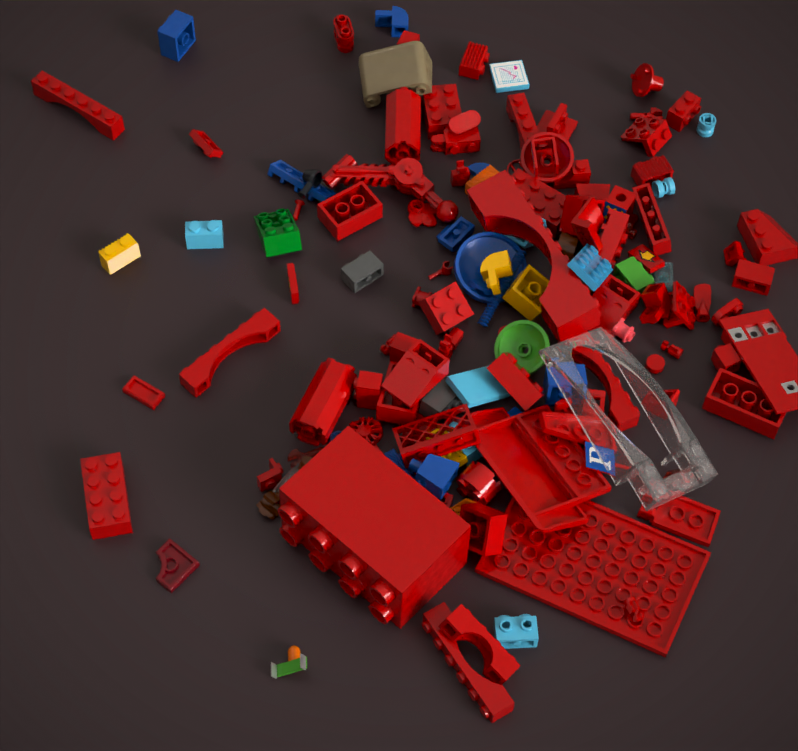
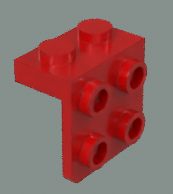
[621,117,672,157]

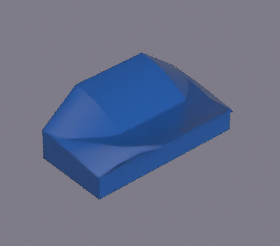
[436,216,475,252]

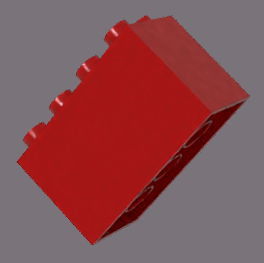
[277,426,471,629]

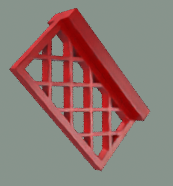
[392,403,481,468]

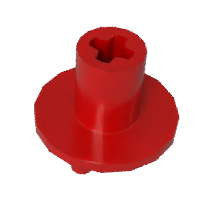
[630,63,664,97]

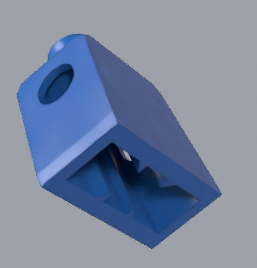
[408,454,460,501]

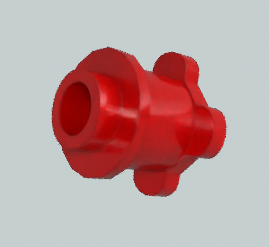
[412,286,432,308]

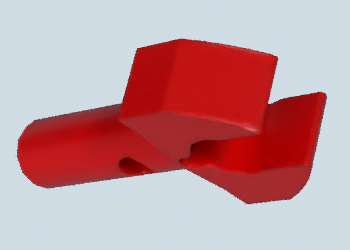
[630,107,663,120]

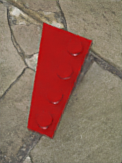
[539,411,619,453]

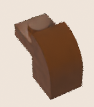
[558,232,580,261]

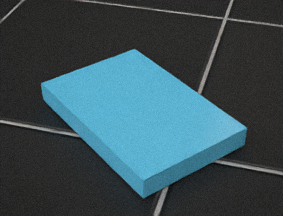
[445,366,510,408]

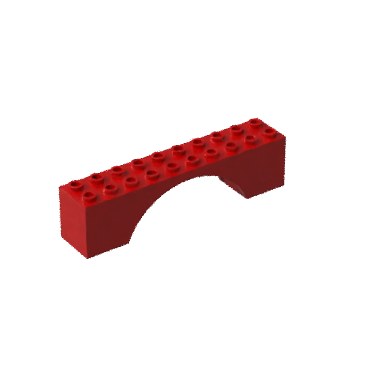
[467,170,601,345]

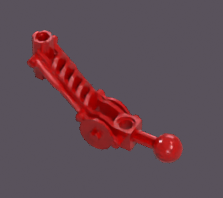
[321,154,459,223]

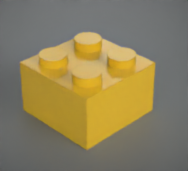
[502,264,549,321]

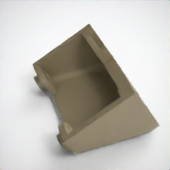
[358,41,433,108]

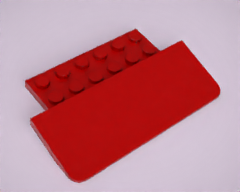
[461,404,612,532]

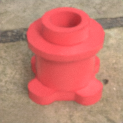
[611,318,635,343]

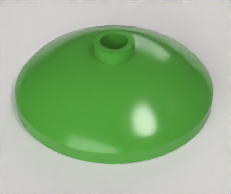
[494,320,550,374]

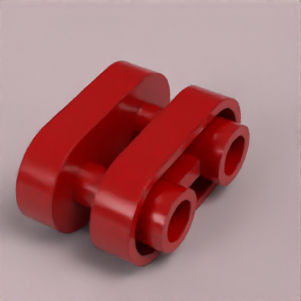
[333,15,354,53]

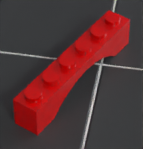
[31,70,125,141]
[179,307,281,398]
[562,332,640,434]
[422,602,515,723]

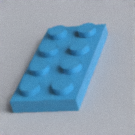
[567,243,613,292]

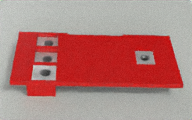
[718,309,798,415]

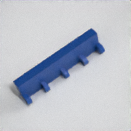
[267,160,336,202]

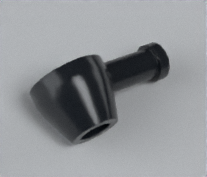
[298,169,322,199]

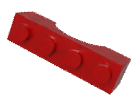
[506,92,539,150]
[438,604,521,685]

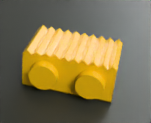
[99,233,141,275]

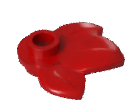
[407,199,437,227]

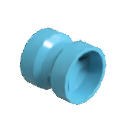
[696,113,716,138]
[652,177,675,198]

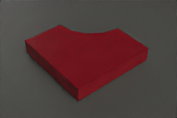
[156,538,200,593]

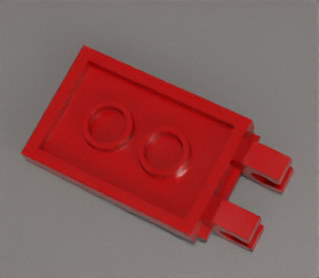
[637,488,721,547]

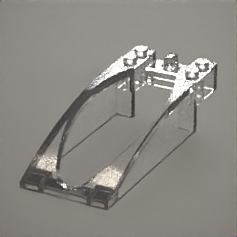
[538,327,718,512]

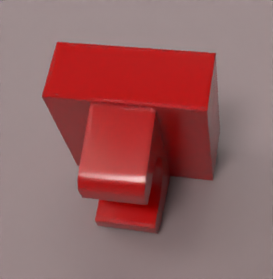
[723,240,746,267]

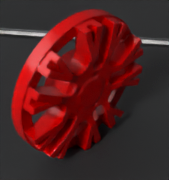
[349,417,383,446]

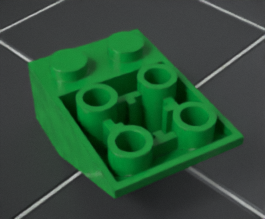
[254,208,302,257]

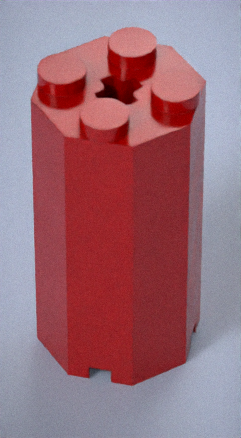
[385,87,421,164]
[289,358,357,446]

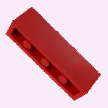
[632,183,672,256]

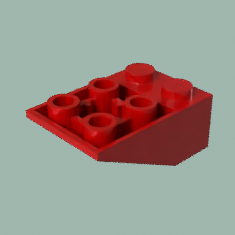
[589,274,641,342]
[381,339,450,409]

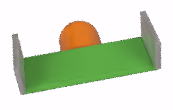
[271,645,307,679]

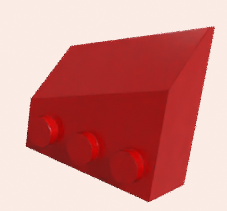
[737,209,798,265]

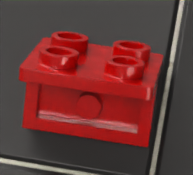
[537,103,578,140]
[663,281,696,330]

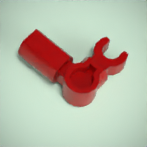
[438,327,464,359]

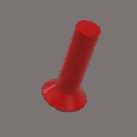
[293,199,305,221]

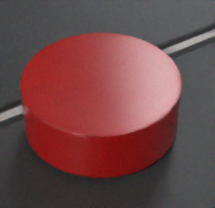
[645,354,665,374]

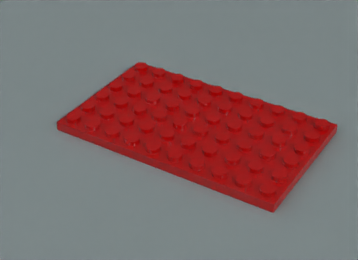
[475,497,711,658]

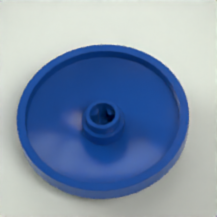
[454,232,527,304]

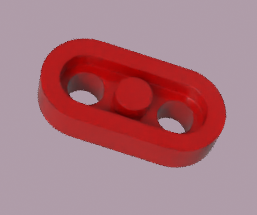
[711,298,743,326]

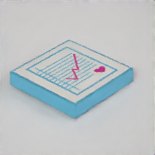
[489,60,529,93]

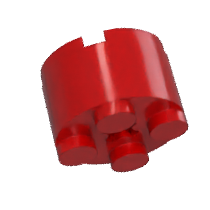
[456,461,502,505]

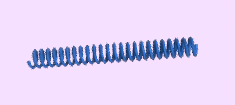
[477,250,527,327]

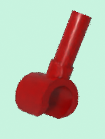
[428,261,453,280]

